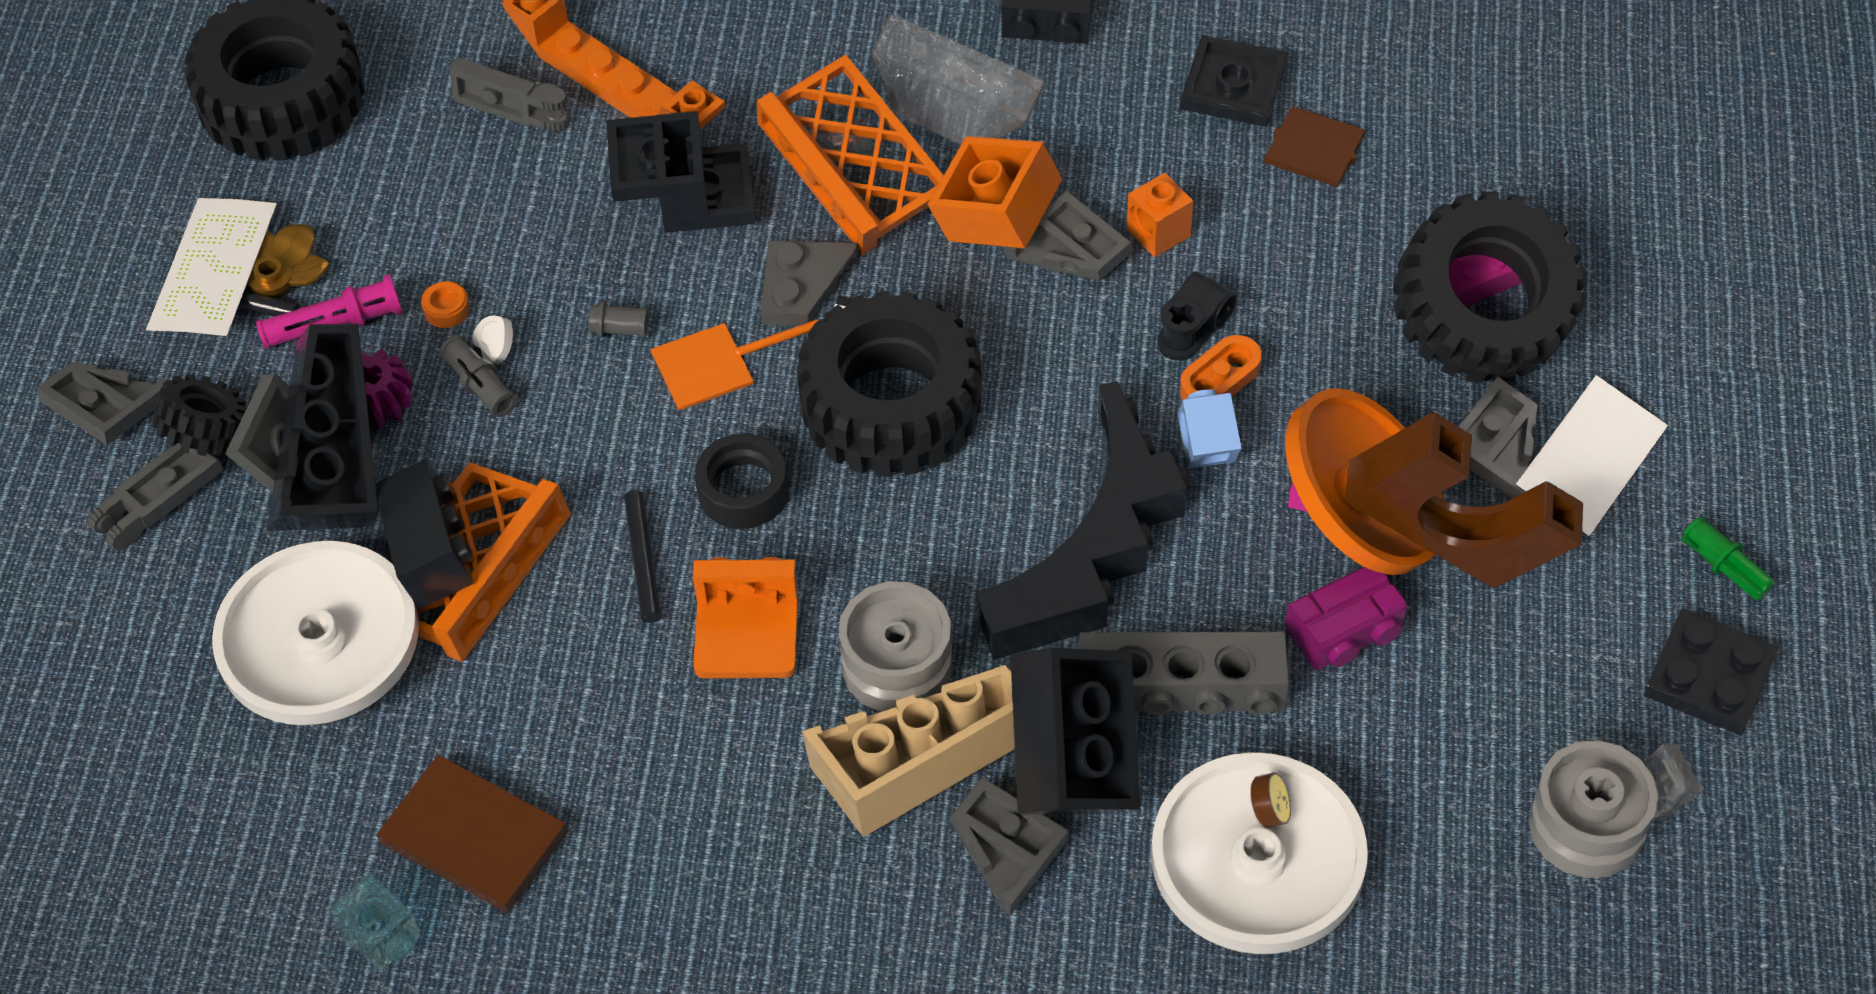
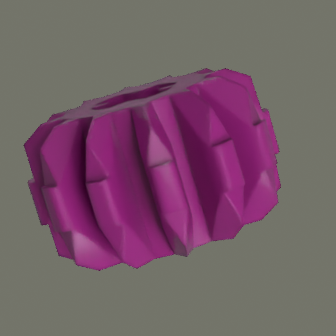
[361,348,414,430]

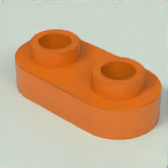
[1180,335,1262,400]

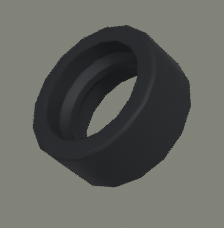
[695,433,789,529]

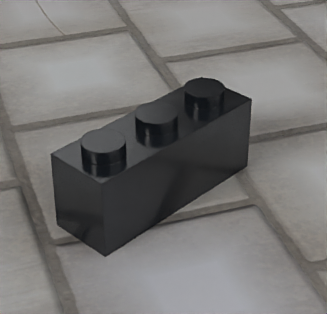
[375,459,474,610]

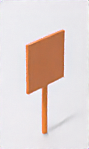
[650,319,819,410]

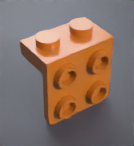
[693,557,798,678]

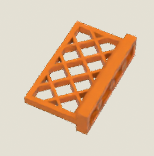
[757,54,944,255]
[392,462,571,662]

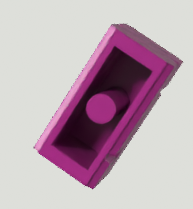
[1285,567,1407,671]

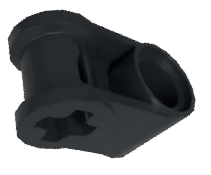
[1157,271,1237,361]

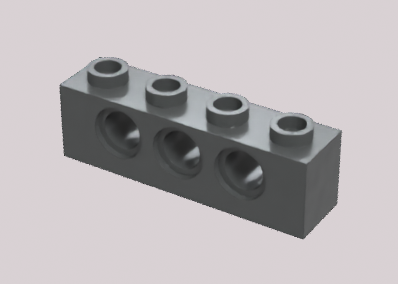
[1079,632,1289,715]

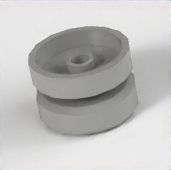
[839,581,952,712]
[1528,740,1658,878]

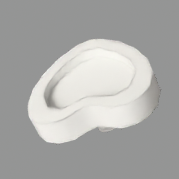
[473,315,513,364]

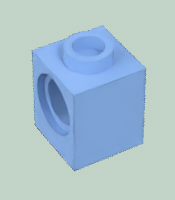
[1177,389,1242,469]

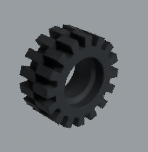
[152,374,248,456]

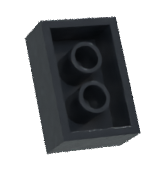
[1010,647,1140,815]

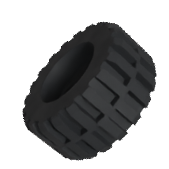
[184,0,365,161]
[1393,191,1587,383]
[797,291,982,477]

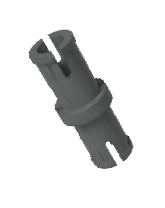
[439,335,518,417]

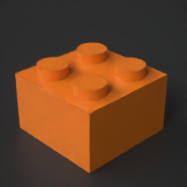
[928,136,1062,249]

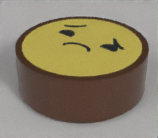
[1250,772,1291,828]

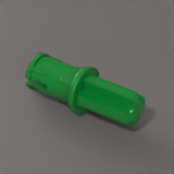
[1681,516,1774,600]

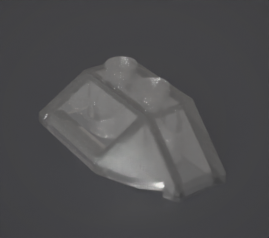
[871,13,1046,145]

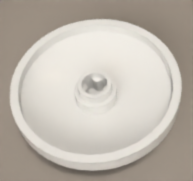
[212,541,419,725]
[1151,753,1368,954]

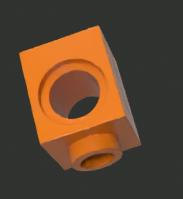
[1126,172,1193,258]

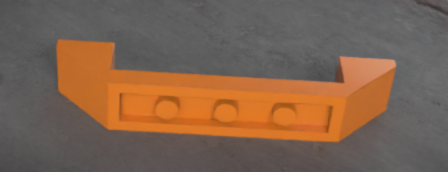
[502,0,726,129]

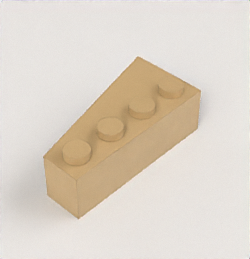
[802,665,1015,837]

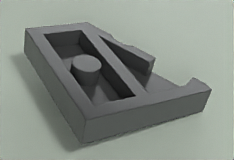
[1003,190,1132,281]
[761,241,858,326]
[36,362,171,445]
[1458,377,1538,499]

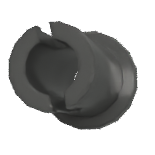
[588,300,649,338]

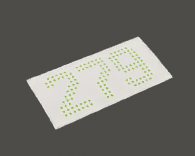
[146,198,277,336]

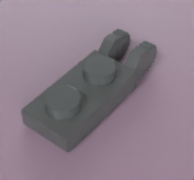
[449,57,569,132]
[87,443,224,551]

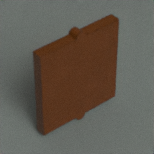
[1264,106,1365,187]

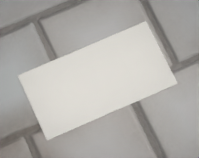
[1516,375,1668,536]

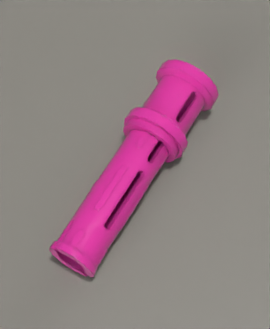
[256,274,403,349]

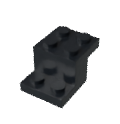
[606,111,756,233]

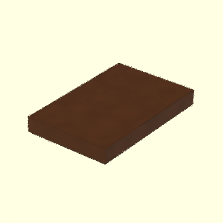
[376,755,568,914]

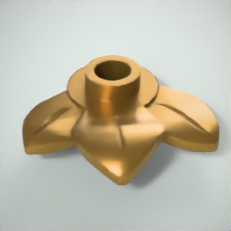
[247,224,330,298]

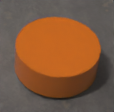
[421,281,470,328]

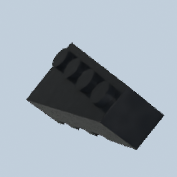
[266,324,378,531]

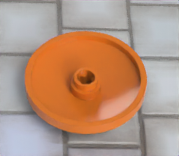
[1285,388,1443,575]

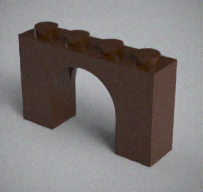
[1345,412,1584,588]

